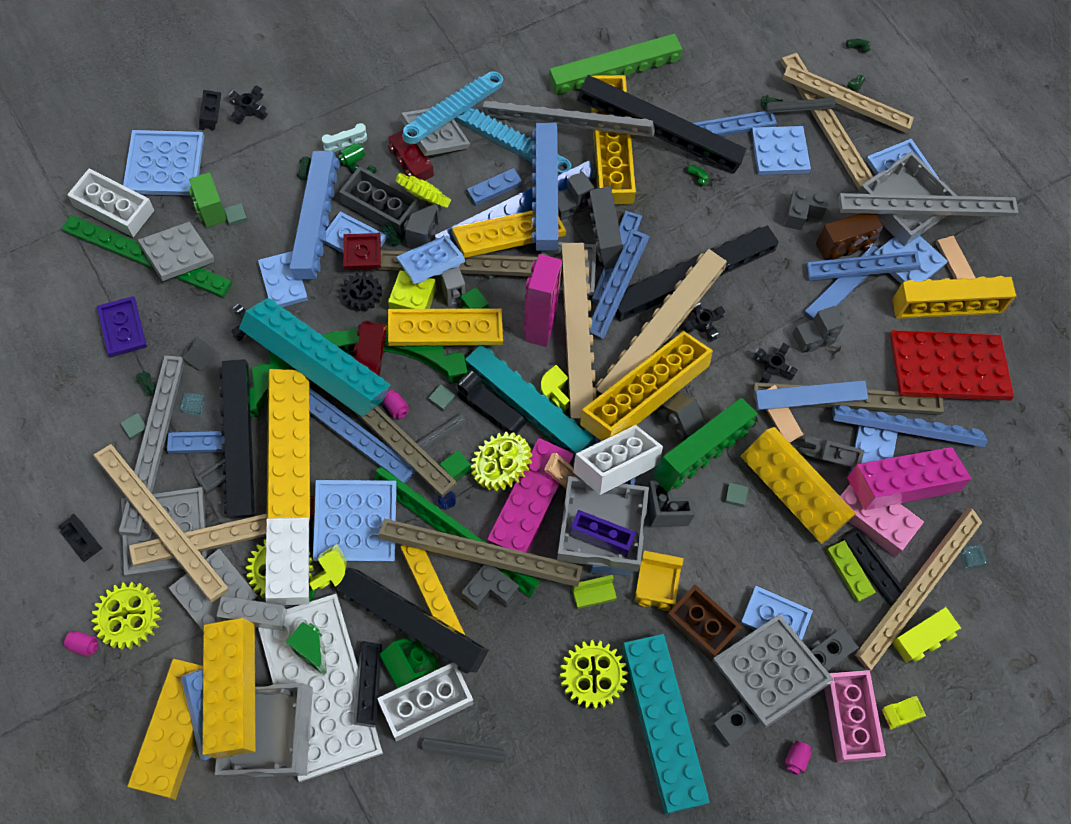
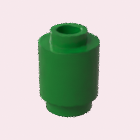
[338,143,366,167]

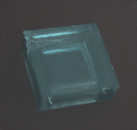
[180,393,205,415]
[961,544,988,568]

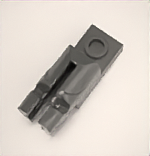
[798,435,865,468]

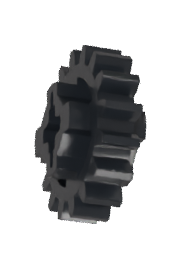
[342,272,382,311]

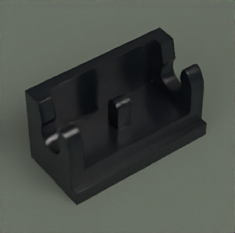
[199,90,221,131]
[58,514,103,562]

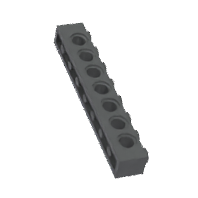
[711,627,859,747]

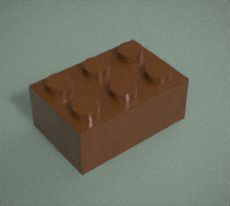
[816,213,883,260]
[665,585,742,661]

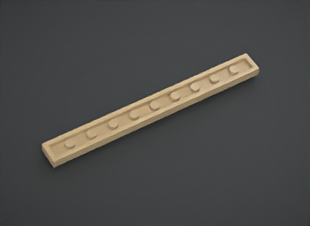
[781,53,873,190]
[93,444,229,603]
[855,508,982,670]

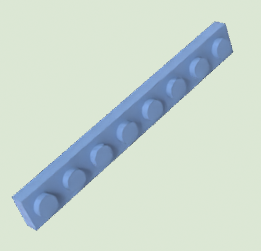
[309,388,415,483]
[832,405,988,447]

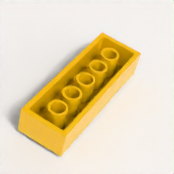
[892,276,1016,319]
[741,427,856,544]
[203,618,256,758]
[127,659,203,800]

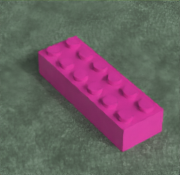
[523,254,562,347]
[487,438,574,553]
[847,447,972,510]

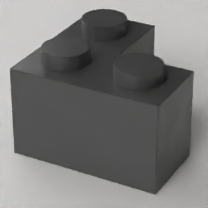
[558,172,594,221]
[784,186,830,231]
[793,306,845,352]
[658,392,706,440]
[647,480,695,527]
[461,564,519,611]

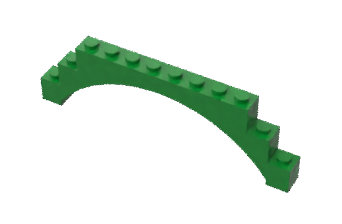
[250,323,467,418]

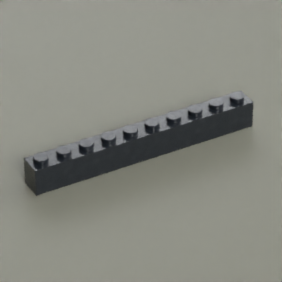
[577,75,747,174]
[615,225,779,322]

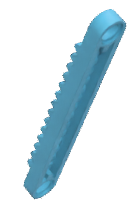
[402,72,503,144]
[454,108,571,175]

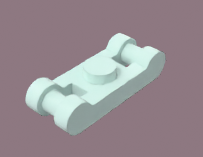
[322,123,367,152]

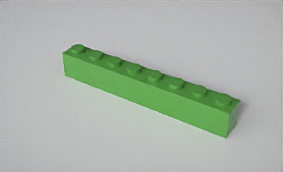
[549,34,683,95]

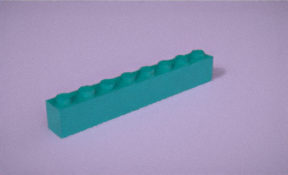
[465,345,593,460]

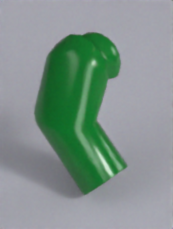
[687,164,709,185]

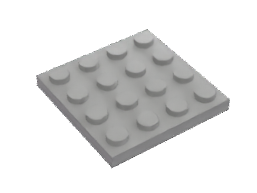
[121,487,208,577]
[713,614,833,728]

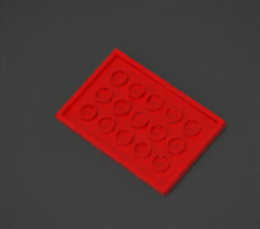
[890,330,1014,401]

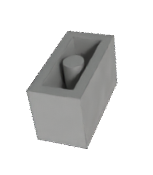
[441,266,466,307]

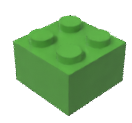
[188,172,228,227]

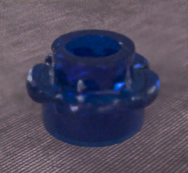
[437,491,456,510]

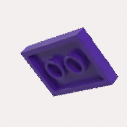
[97,296,147,357]

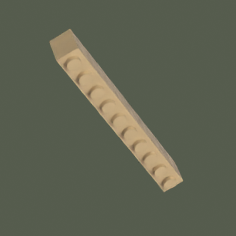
[561,243,596,424]
[596,249,727,397]

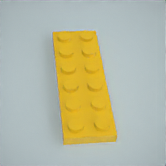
[451,210,566,258]
[388,309,503,346]

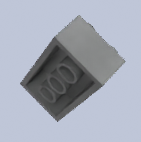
[339,166,421,236]
[587,186,623,270]

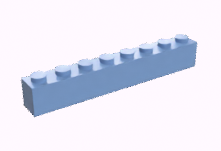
[532,123,558,250]
[289,151,340,279]

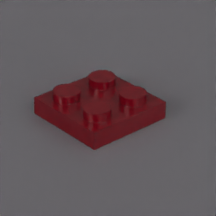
[343,233,381,270]

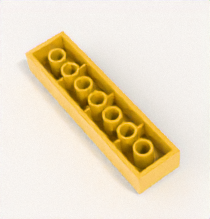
[591,75,636,204]
[580,331,713,441]
[267,369,310,521]

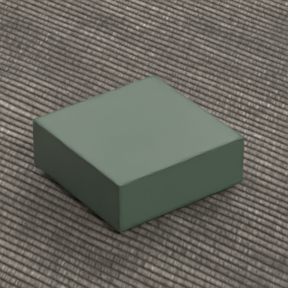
[224,203,247,226]
[429,385,456,411]
[121,413,146,440]
[725,483,748,507]

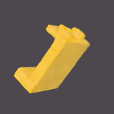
[634,551,684,611]

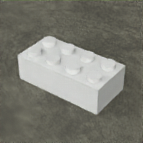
[67,168,154,237]
[573,425,663,495]
[266,518,309,605]
[377,662,474,742]

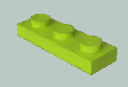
[826,540,876,603]

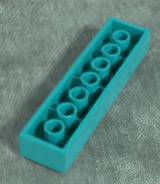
[239,298,391,417]
[621,634,710,815]

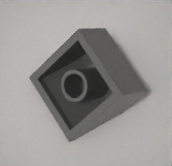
[404,204,440,249]

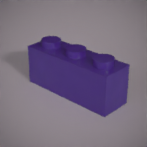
[570,510,636,558]

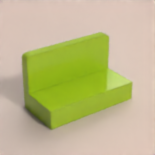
[572,575,617,609]

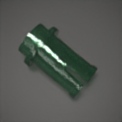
[760,95,783,108]
[297,156,311,181]
[381,222,402,246]
[136,371,156,396]

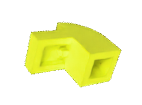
[540,365,570,412]
[309,544,347,590]
[882,696,926,729]

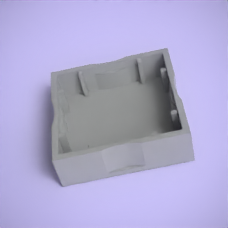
[857,151,957,247]
[557,476,649,572]
[215,683,313,778]

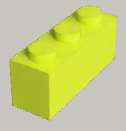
[892,607,961,663]

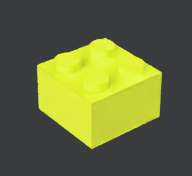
[388,270,436,309]

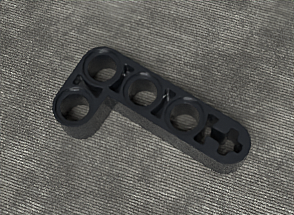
[456,371,527,435]

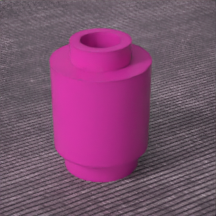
[383,390,409,419]
[64,631,99,657]
[784,741,812,775]

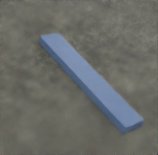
[693,111,777,136]
[592,210,642,304]
[589,229,649,339]
[804,245,879,320]
[807,251,921,281]
[754,381,868,411]

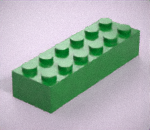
[652,397,758,493]

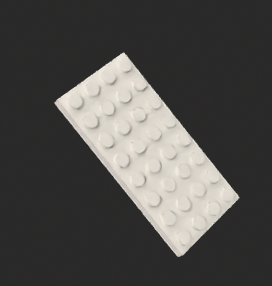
[258,594,383,782]

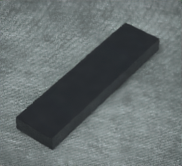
[841,528,905,605]
[354,641,382,728]

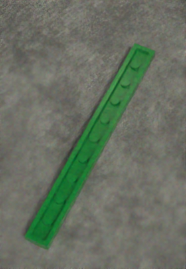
[61,215,232,299]
[374,467,540,598]

